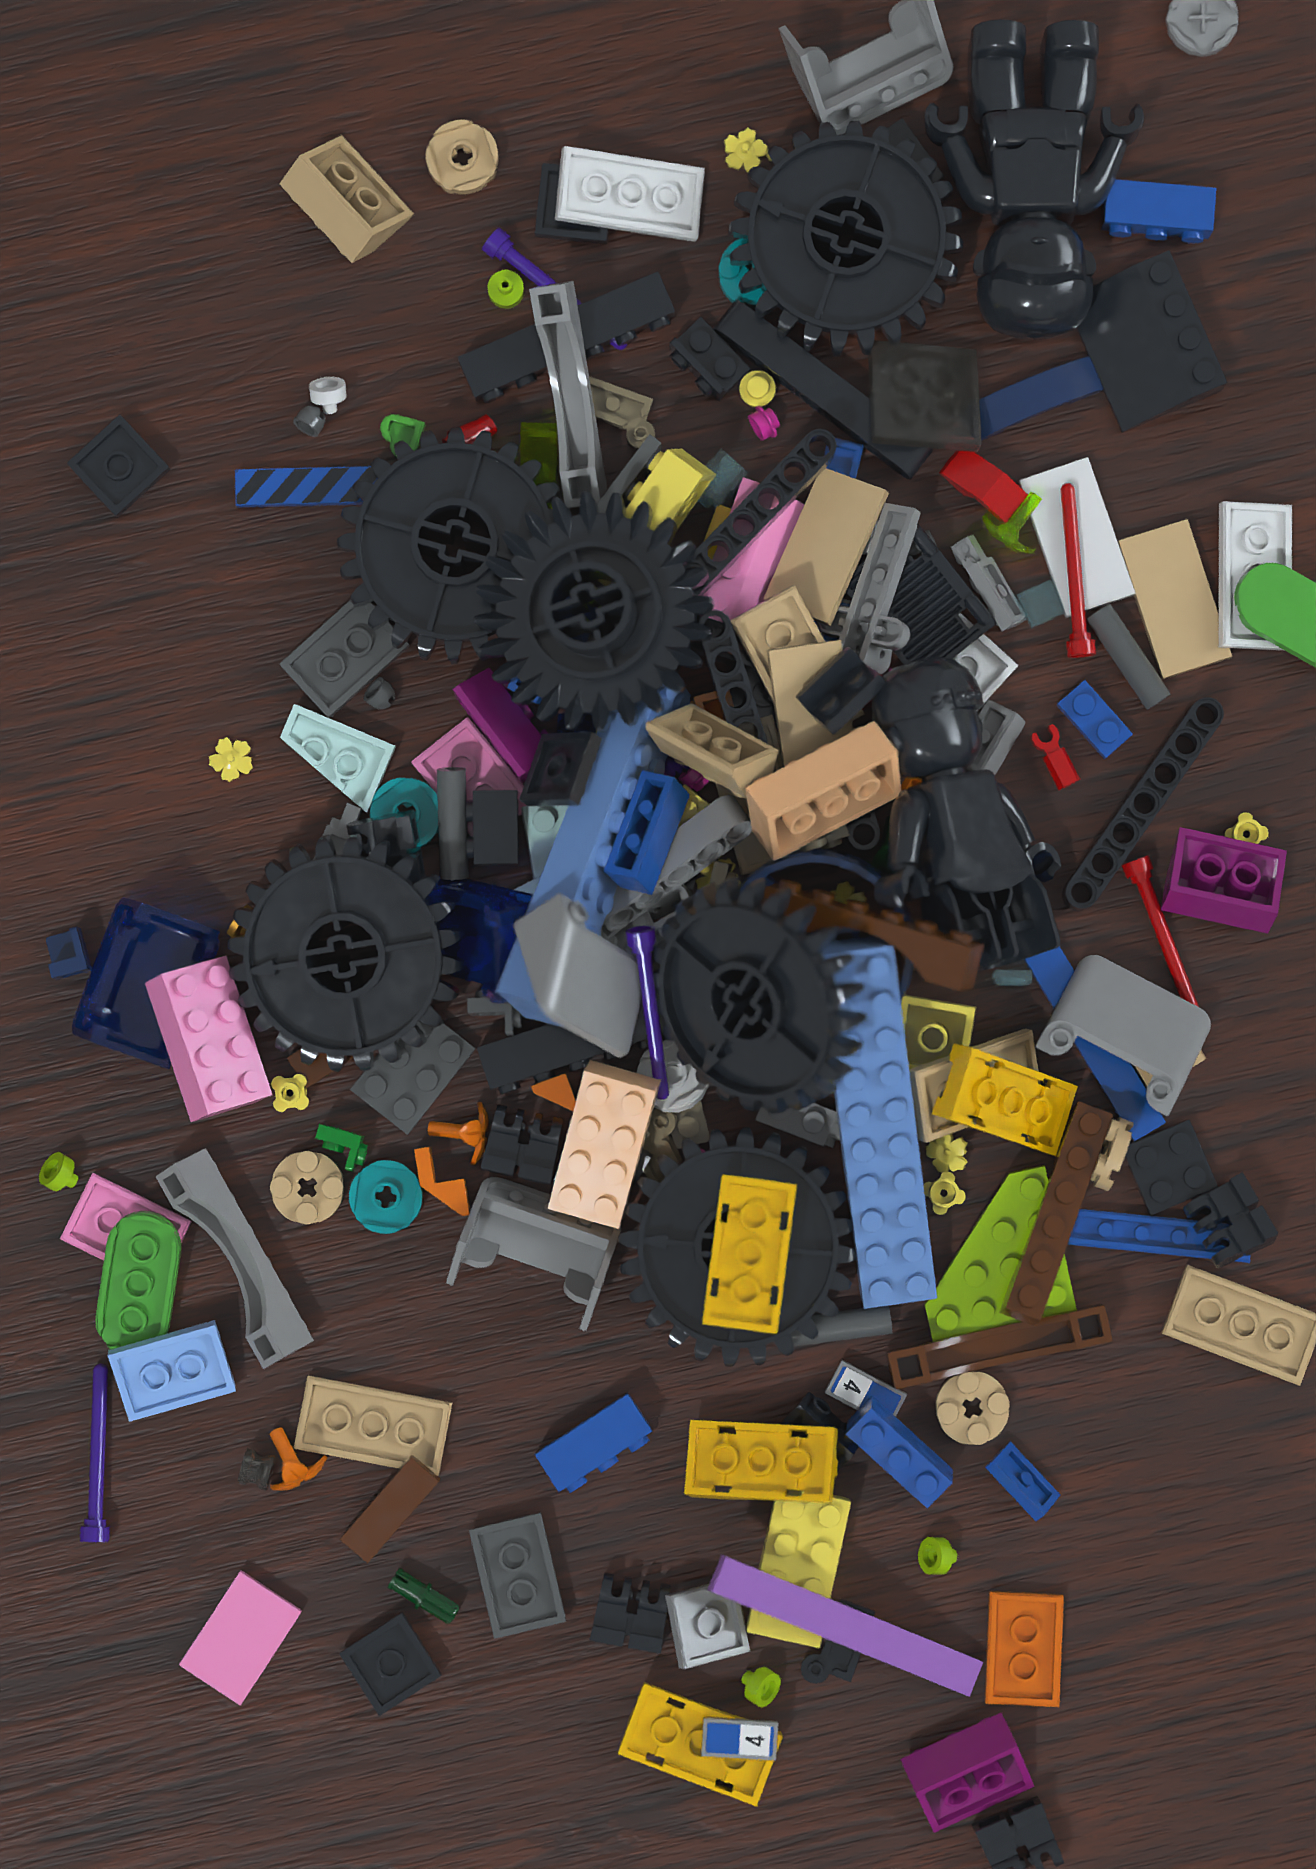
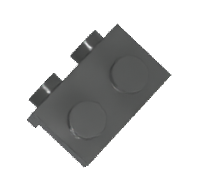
[467,991,522,1037]

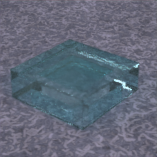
[1016,580,1065,629]
[992,970,1032,986]

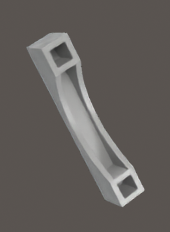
[529,281,607,508]
[155,1148,314,1369]

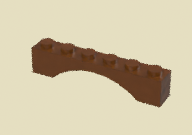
[762,879,984,991]
[999,1101,1113,1326]
[885,1304,1113,1389]

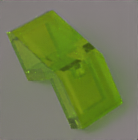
[520,422,557,508]

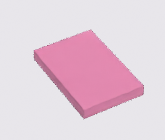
[411,717,527,836]
[60,1173,192,1260]
[179,1570,302,1706]

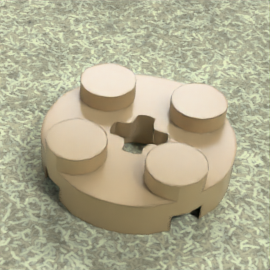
[426,120,499,194]
[1090,1117,1134,1191]
[270,1151,344,1224]
[936,1371,1009,1445]

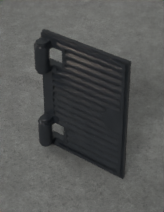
[846,523,997,664]

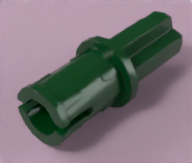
[387,1568,460,1624]

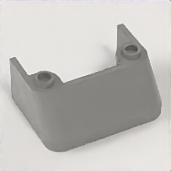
[779,0,953,135]
[446,1177,621,1331]

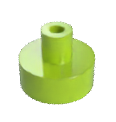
[488,270,524,309]
[39,1152,78,1191]
[918,1537,957,1575]
[741,1667,781,1707]

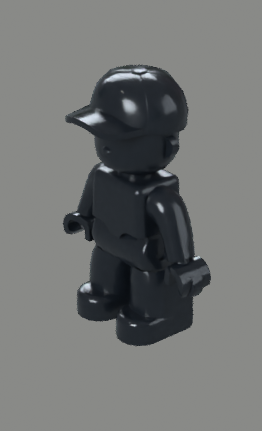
[924,19,1144,340]
[853,657,1061,982]

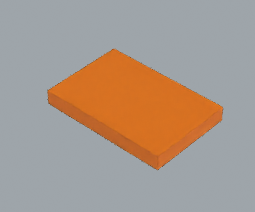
[984,1591,1064,1707]

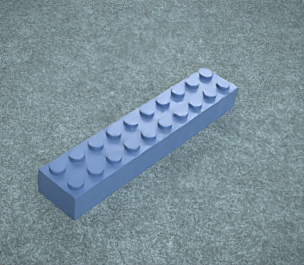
[496,687,691,1027]
[821,936,937,1309]

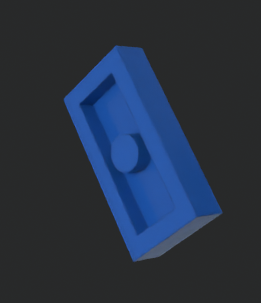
[1057,680,1133,759]
[985,1441,1061,1521]

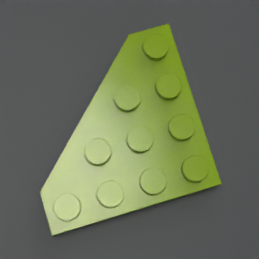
[924,1165,1077,1341]

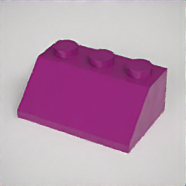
[452,668,548,784]
[1161,827,1287,934]
[900,1713,1034,1833]

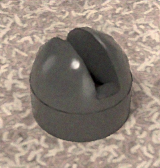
[293,405,325,437]
[364,677,396,710]

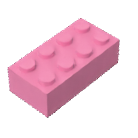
[145,956,272,1122]

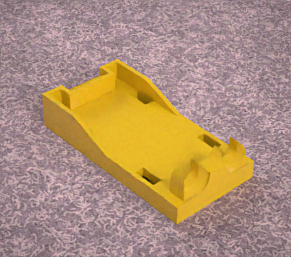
[932,1043,1078,1156]
[702,1174,797,1334]
[684,1420,838,1504]
[617,1682,783,1807]

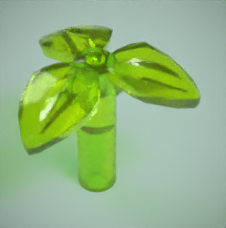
[982,491,1042,554]

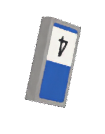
[825,1360,907,1417]
[701,1717,778,1760]

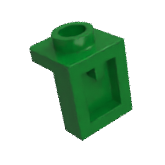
[315,1124,368,1171]

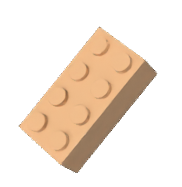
[745,721,901,861]
[548,1060,661,1229]

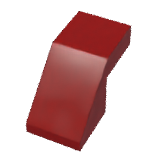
[939,445,1028,523]

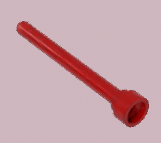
[1060,483,1096,658]
[1121,855,1199,1007]

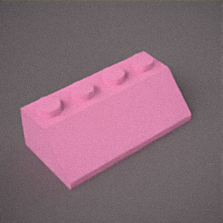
[703,477,804,622]

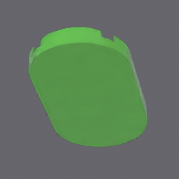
[1234,563,1316,668]
[95,1211,181,1349]

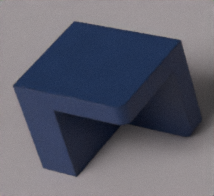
[46,926,92,980]

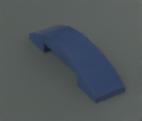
[956,356,1104,445]

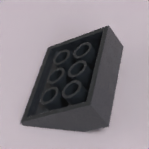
[1076,250,1228,433]

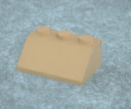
[280,135,414,263]
[645,703,778,799]

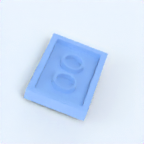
[108,1320,236,1422]

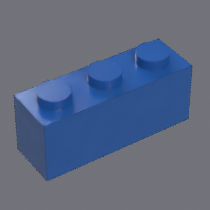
[1101,179,1217,243]
[604,770,690,895]
[535,1393,652,1493]
[846,1396,953,1508]

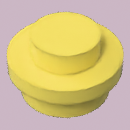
[739,371,776,407]

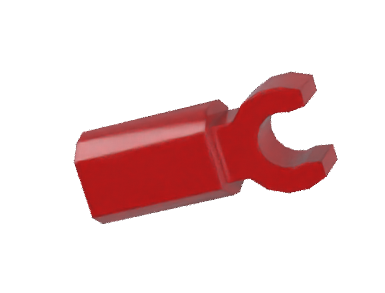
[1031,724,1081,791]

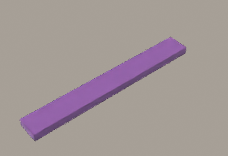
[708,1555,983,1697]

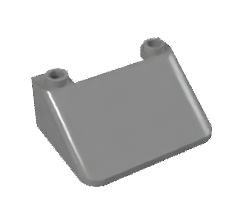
[514,893,652,1058]
[1035,955,1211,1116]

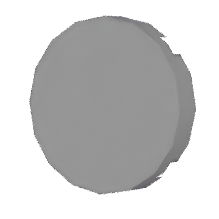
[1166,0,1238,57]

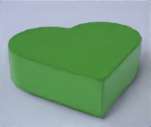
[380,414,425,459]

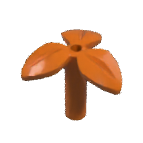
[428,1102,489,1165]
[269,1427,327,1491]

